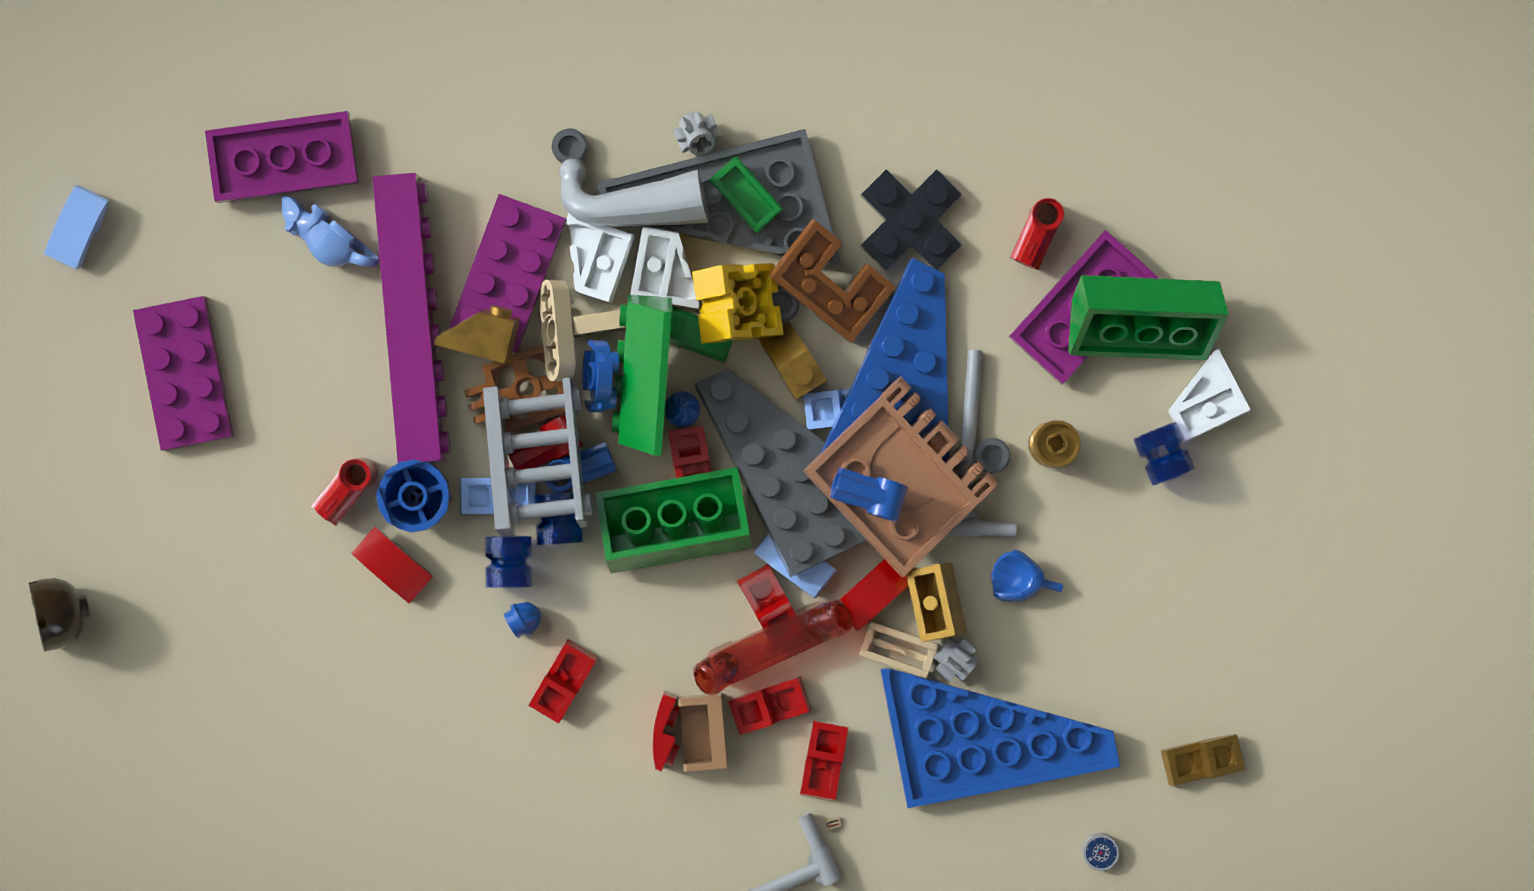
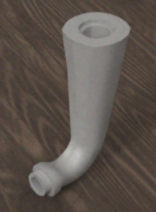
[559,159,709,226]

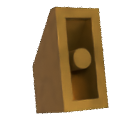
[434,305,521,363]
[759,322,827,401]

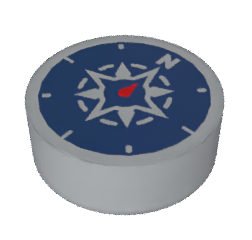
[1081,833,1119,871]

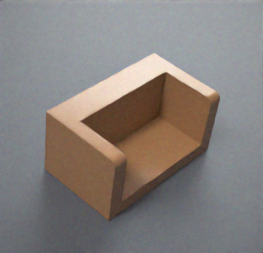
[678,693,728,772]

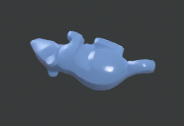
[281,196,380,267]

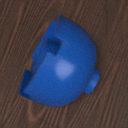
[376,460,451,533]

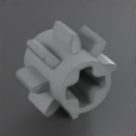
[673,111,721,157]
[934,637,979,681]

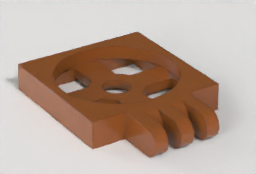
[464,345,566,432]

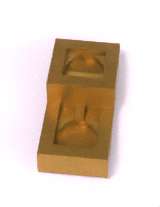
[1161,734,1245,786]

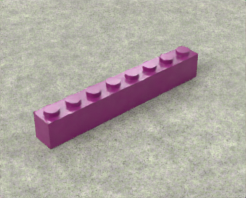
[372,172,451,463]

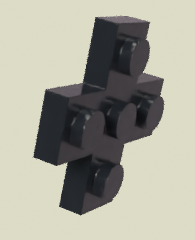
[860,169,962,271]

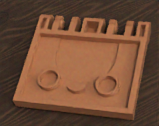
[803,376,999,577]

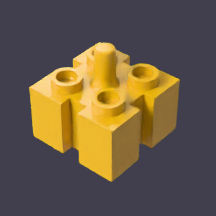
[692,263,783,344]

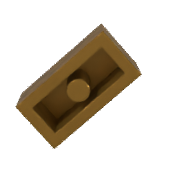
[906,563,967,642]

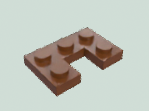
[768,219,896,343]

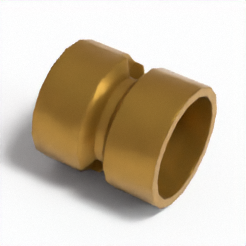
[1028,420,1081,468]

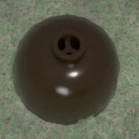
[29,578,90,652]

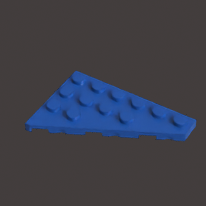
[820,258,949,461]
[880,668,1120,808]

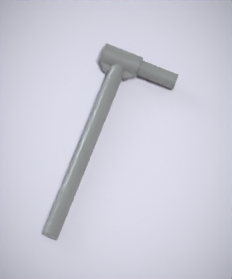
[947,350,1016,538]
[749,812,842,891]

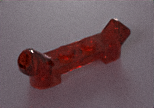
[693,600,853,696]

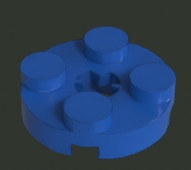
[582,340,619,413]

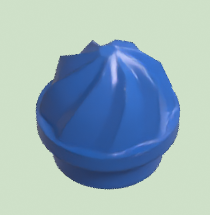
[664,391,700,427]
[504,602,541,638]

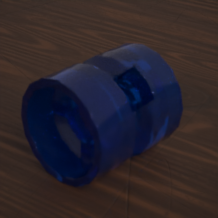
[1133,421,1195,486]
[533,492,584,545]
[485,536,532,588]

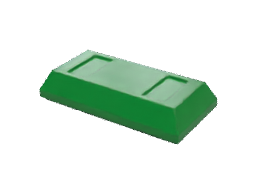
[709,156,784,233]
[669,306,733,363]

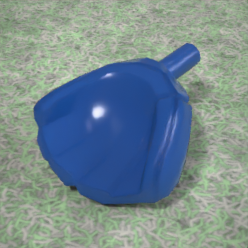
[991,550,1063,602]

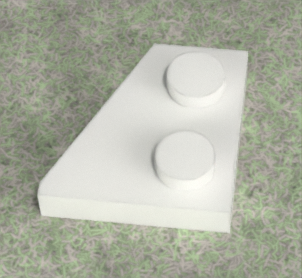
[567,213,635,304]
[630,226,699,309]
[1168,349,1250,443]

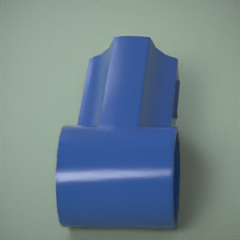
[544,442,617,492]
[830,468,908,522]

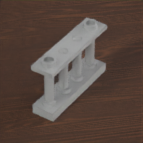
[483,378,593,537]

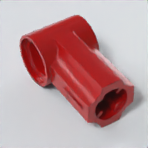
[1009,198,1064,271]
[508,414,584,470]
[312,457,378,526]

